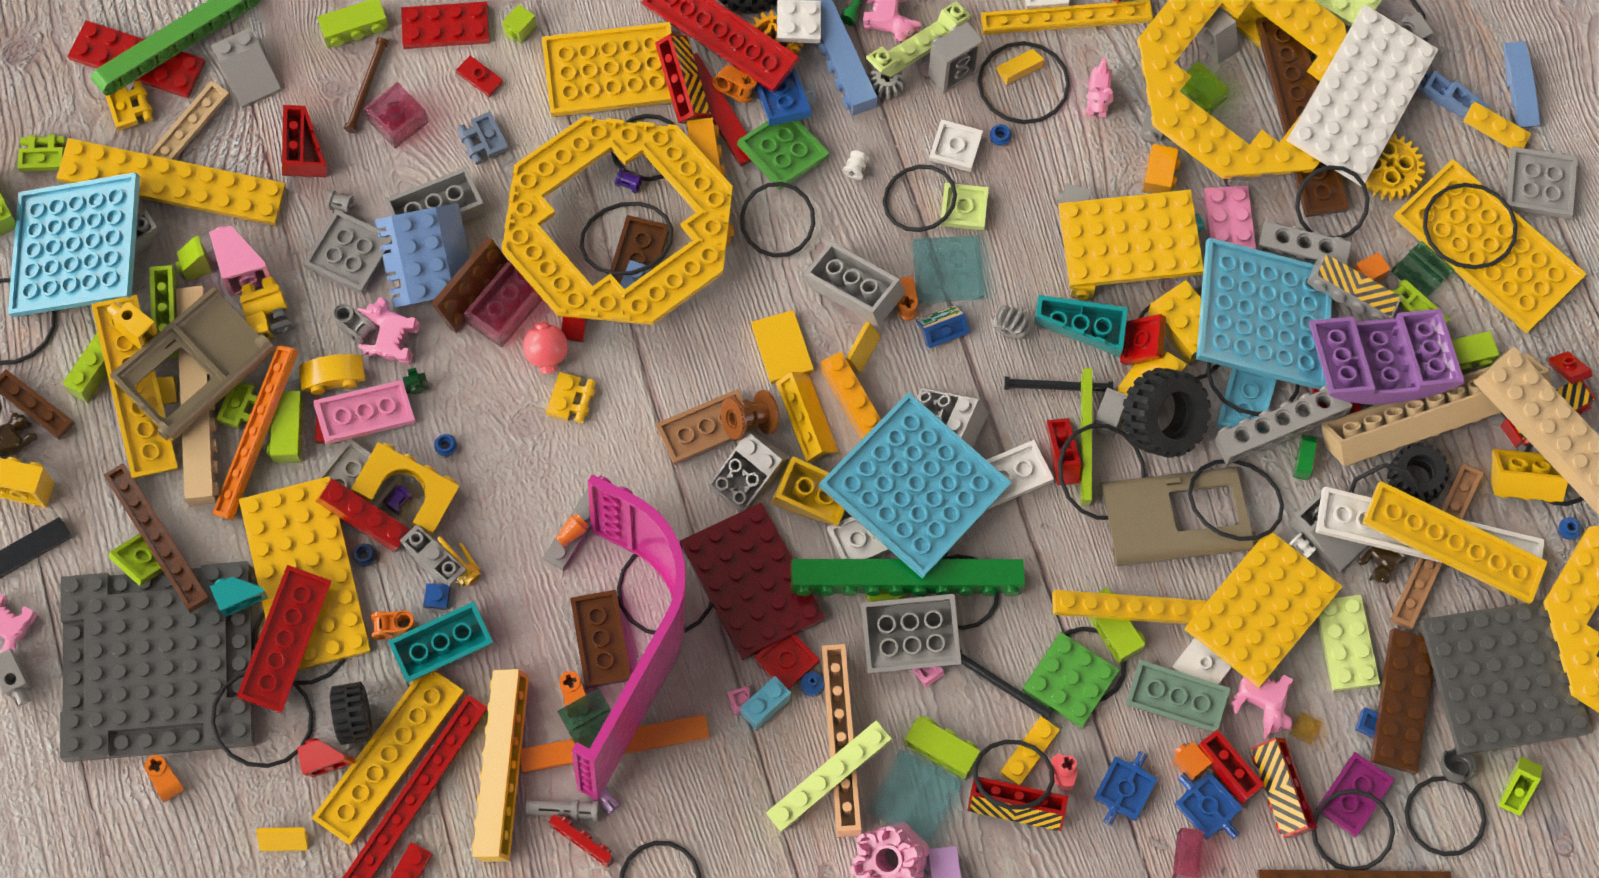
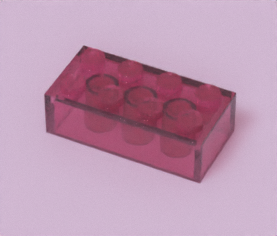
[464,261,543,348]

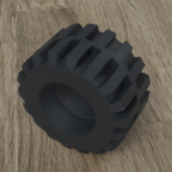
[1387,442,1450,503]
[330,681,372,745]

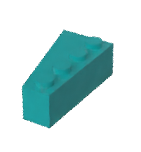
[1034,295,1128,357]

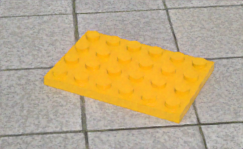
[542,22,672,117]
[1058,190,1204,288]
[1184,529,1343,688]

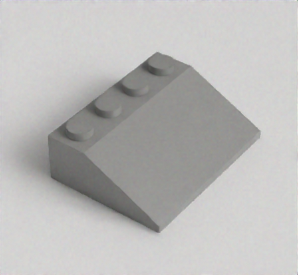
[861,594,961,673]

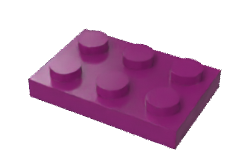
[1315,752,1395,838]

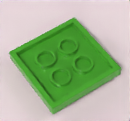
[737,120,830,190]
[1022,632,1120,729]

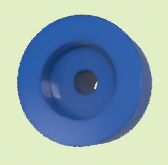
[801,672,824,697]

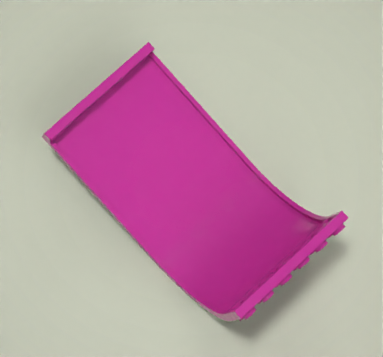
[572,474,686,801]

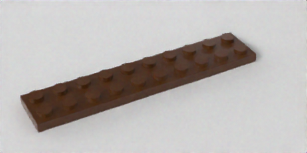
[1255,17,1349,217]

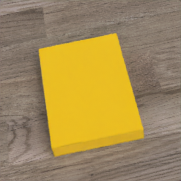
[751,310,814,384]

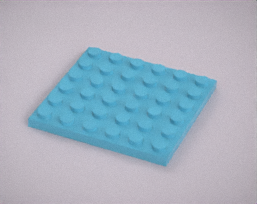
[8,172,140,317]
[1196,237,1332,390]
[818,392,1012,579]

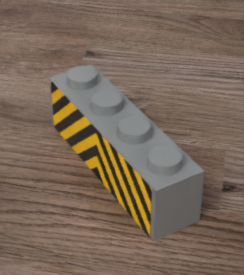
[1306,253,1402,320]

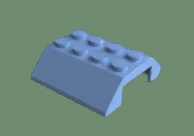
[375,203,470,308]

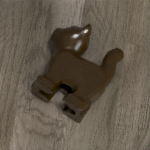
[0,412,38,459]
[1357,546,1408,584]

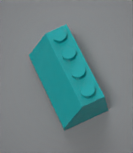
[388,601,494,684]

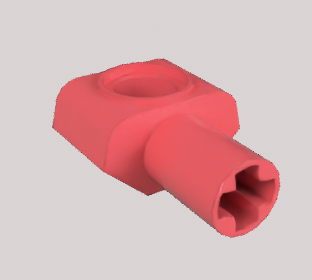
[1051,753,1078,792]

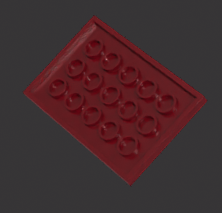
[679,502,825,661]

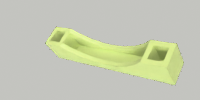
[766,720,893,832]

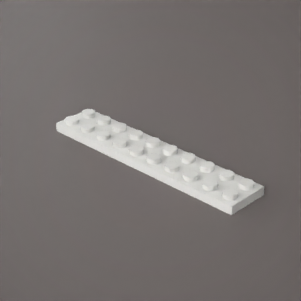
[827,440,1054,559]
[1316,487,1544,563]

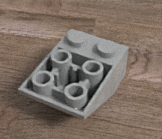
[917,388,989,448]
[708,431,791,512]
[1289,490,1368,573]

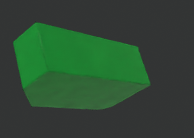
[1293,434,1317,481]

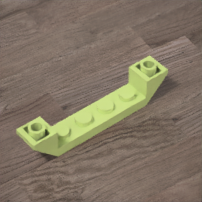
[866,1,971,77]

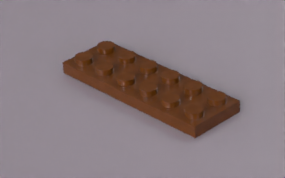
[1370,628,1433,775]

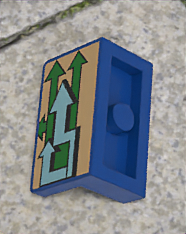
[916,305,970,348]

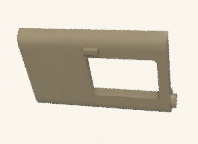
[110,286,276,441]
[1100,467,1257,566]

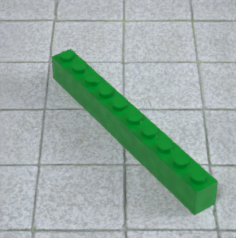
[790,559,1025,596]

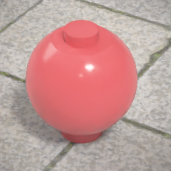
[523,322,568,374]

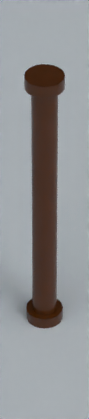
[343,37,389,133]

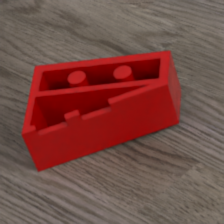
[282,105,327,177]

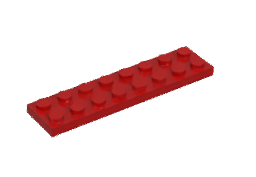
[641,0,800,93]

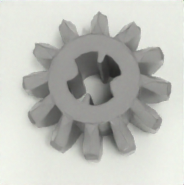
[869,68,905,101]
[992,306,1031,340]

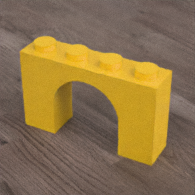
[351,442,459,537]

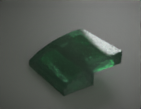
[1391,241,1455,298]
[557,688,611,749]

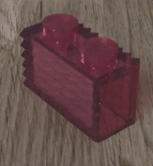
[1172,828,1204,878]

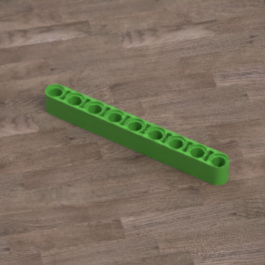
[91,0,261,96]

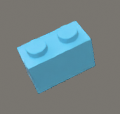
[740,676,791,731]

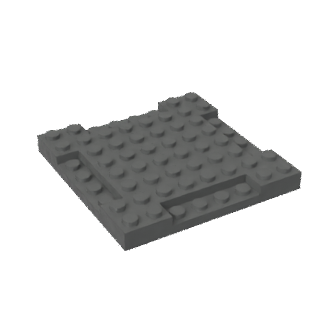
[60,561,255,762]

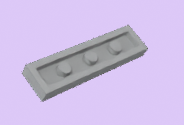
[543,489,591,571]

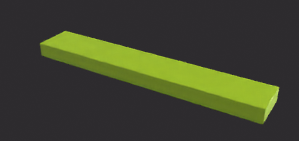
[1080,368,1092,506]

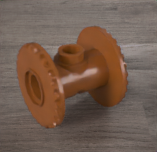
[721,390,780,441]

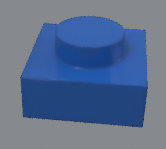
[423,583,450,610]
[1355,707,1378,739]

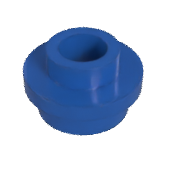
[990,124,1012,146]
[434,434,457,457]
[1558,517,1582,540]

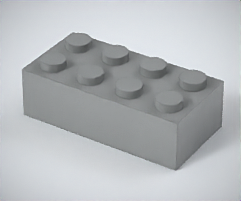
[384,167,486,224]
[804,241,905,327]

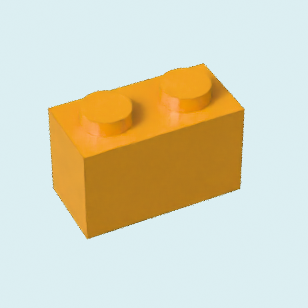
[1142,144,1181,194]

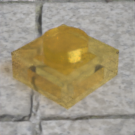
[1289,712,1322,745]

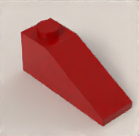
[1047,418,1081,485]

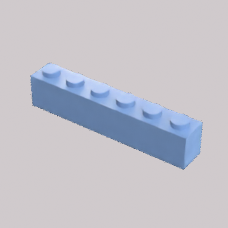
[810,0,877,116]

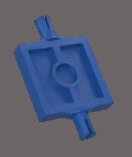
[1093,751,1158,826]
[1174,772,1242,840]

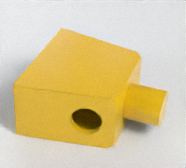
[107,301,158,349]

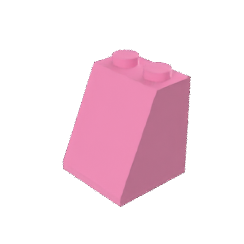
[209,226,271,297]

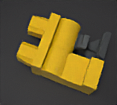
[239,276,295,339]

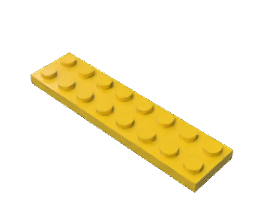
[91,295,178,479]
[1362,481,1548,604]
[311,671,465,846]

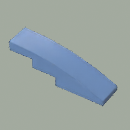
[1503,41,1540,128]
[1416,71,1490,118]

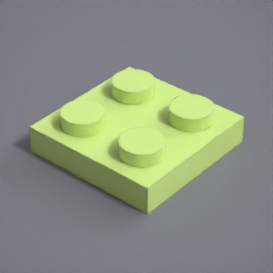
[940,183,989,231]

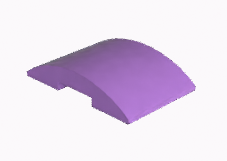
[1309,309,1465,404]

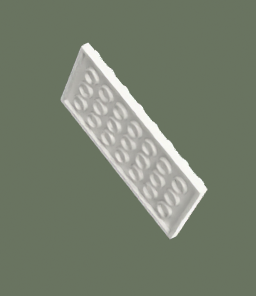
[1286,4,1439,187]

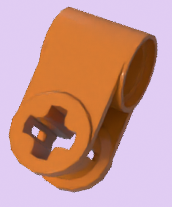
[713,65,757,103]
[896,276,918,321]
[371,610,418,640]
[559,671,592,719]
[144,755,185,803]

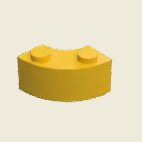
[298,354,365,395]

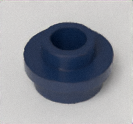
[353,544,376,567]

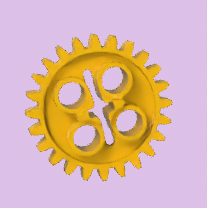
[1359,133,1425,201]

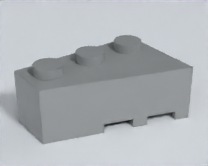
[1196,7,1238,64]

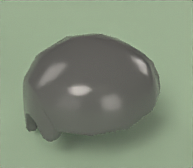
[1440,747,1477,783]

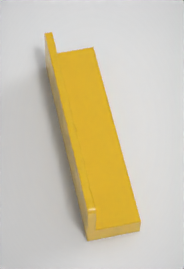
[776,372,839,463]

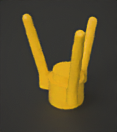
[438,537,482,587]

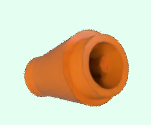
[555,513,589,547]

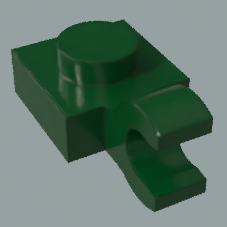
[402,368,429,394]

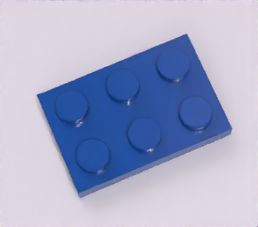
[755,68,812,126]

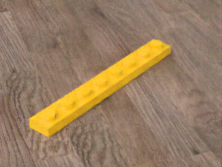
[1052,590,1207,624]

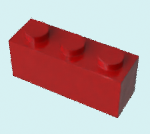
[1198,729,1264,805]

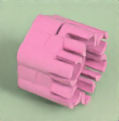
[851,822,929,878]

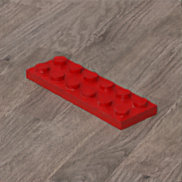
[68,20,206,99]
[236,565,332,714]

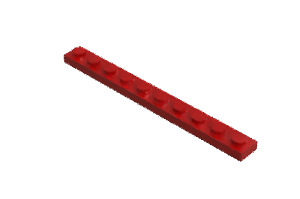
[343,695,488,878]

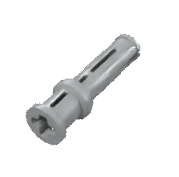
[526,799,600,822]

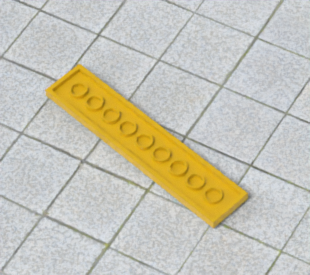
[56,138,286,226]

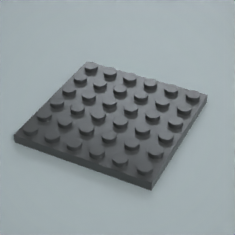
[1420,600,1592,756]

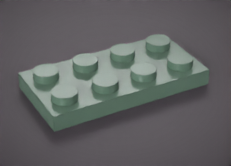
[1126,660,1231,733]

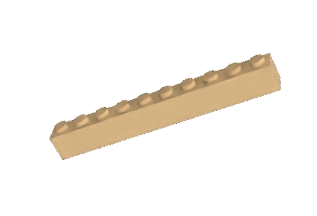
[176,286,220,506]

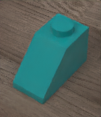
[210,577,268,618]

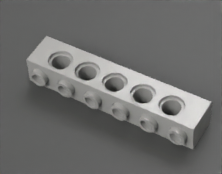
[1214,385,1352,465]

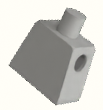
[0,649,32,706]

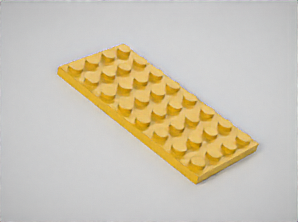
[1393,159,1586,334]
[239,476,371,672]

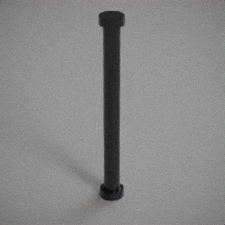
[1004,376,1113,392]
[960,649,1054,720]

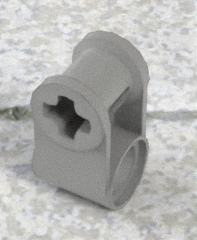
[333,303,376,344]

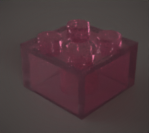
[364,82,429,149]

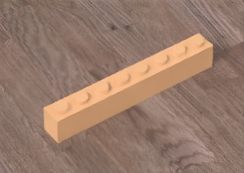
[821,644,861,837]

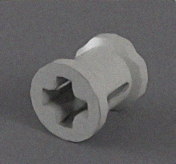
[326,190,354,215]

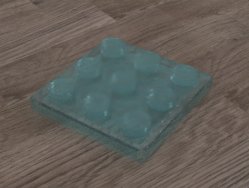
[912,235,984,303]
[867,749,963,846]

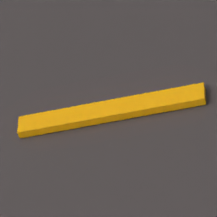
[980,0,1153,35]

